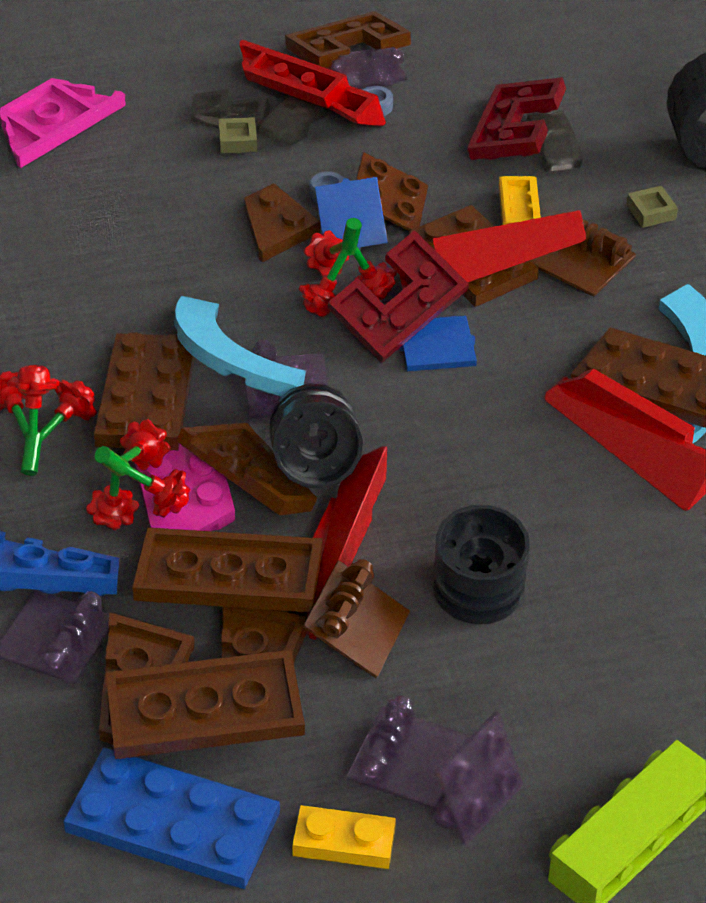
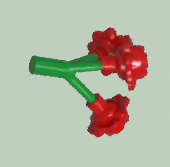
[298,218,397,317]
[0,365,97,476]
[86,419,191,530]

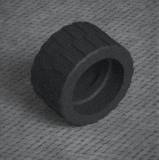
[666,52,706,169]

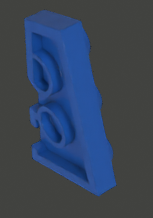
[0,531,120,597]

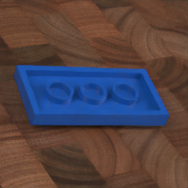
[64,747,280,890]

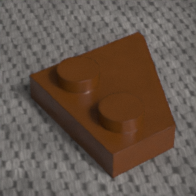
[244,183,320,263]

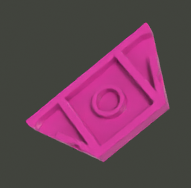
[0,78,126,168]
[134,444,235,531]

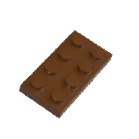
[571,327,706,428]
[94,332,195,451]
[133,527,323,612]
[105,650,305,759]

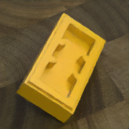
[498,176,541,225]

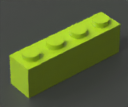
[548,740,706,903]

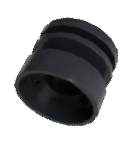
[269,383,363,488]
[433,505,530,624]

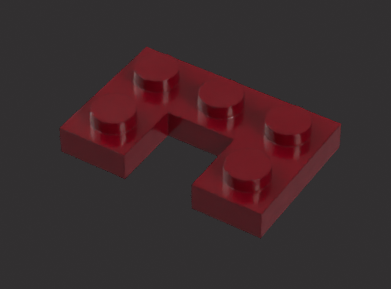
[467,77,566,160]
[327,230,469,363]

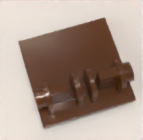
[356,152,429,231]
[532,219,636,297]
[302,559,410,678]

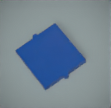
[314,177,388,250]
[399,315,477,372]

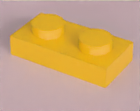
[292,805,396,869]

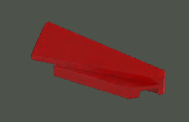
[239,39,386,126]
[400,210,586,290]
[545,369,706,511]
[293,446,387,640]

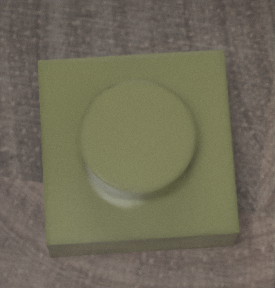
[219,117,257,154]
[626,185,678,228]

